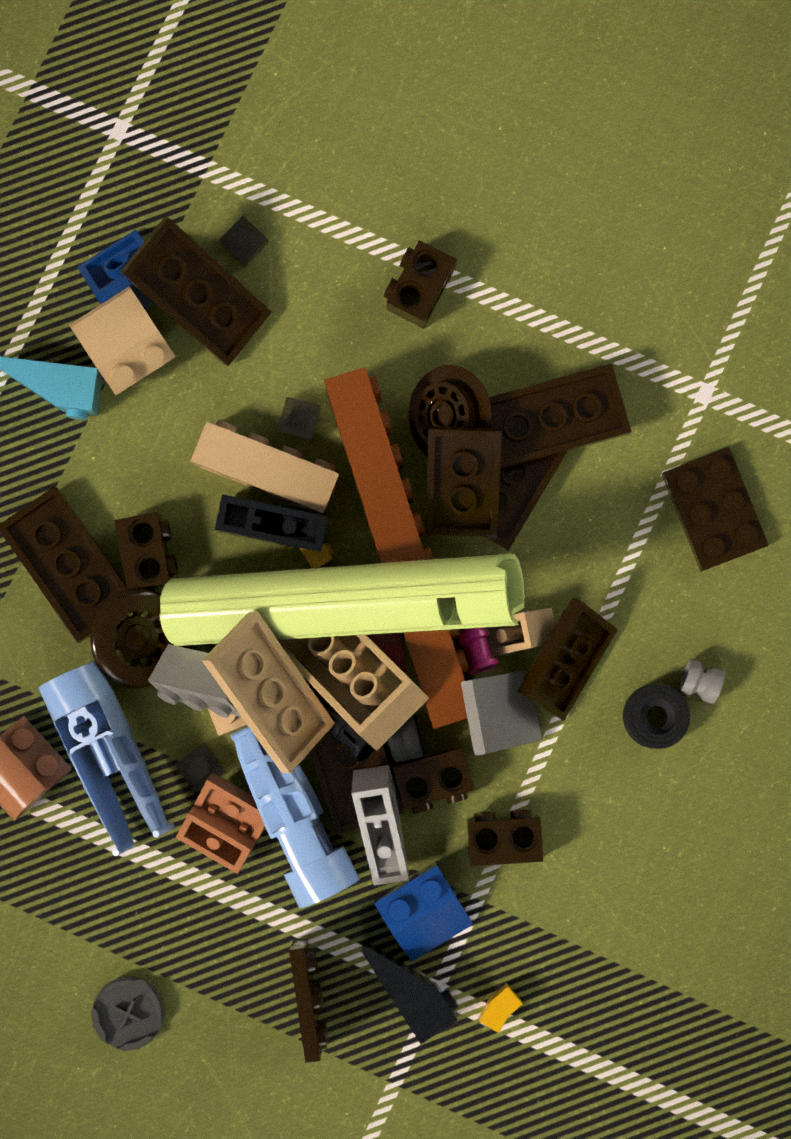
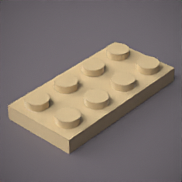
[202,611,335,774]

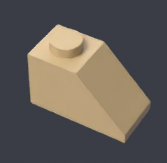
[485,607,556,657]

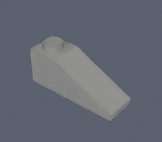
[351,765,410,886]

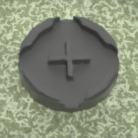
[91,976,165,1051]

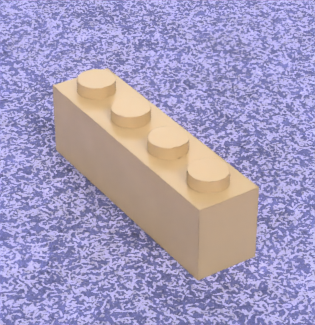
[190,420,340,516]

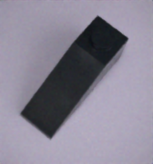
[214,494,328,552]
[361,942,459,1044]

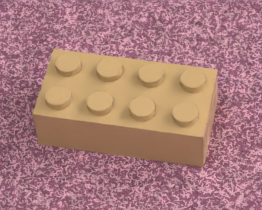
[279,635,429,751]

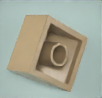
[69,286,176,395]

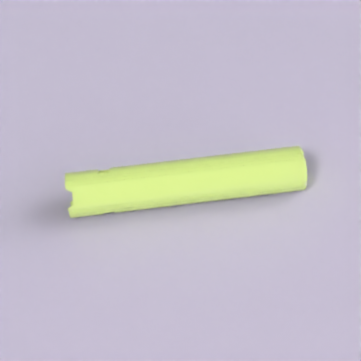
[159,554,525,646]

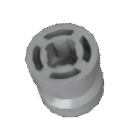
[678,659,725,704]

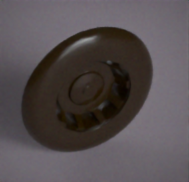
[409,365,492,457]
[90,588,186,688]

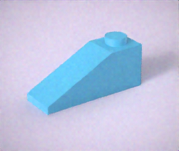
[0,356,103,420]

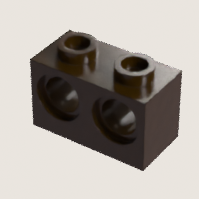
[383,240,457,329]
[114,512,178,590]
[392,747,474,814]
[466,810,543,866]

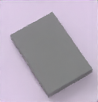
[461,670,542,756]

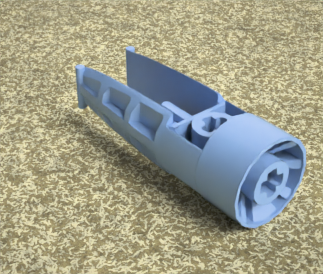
[38,661,175,856]
[230,726,359,909]

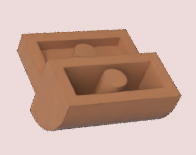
[0,716,72,821]
[176,772,265,874]

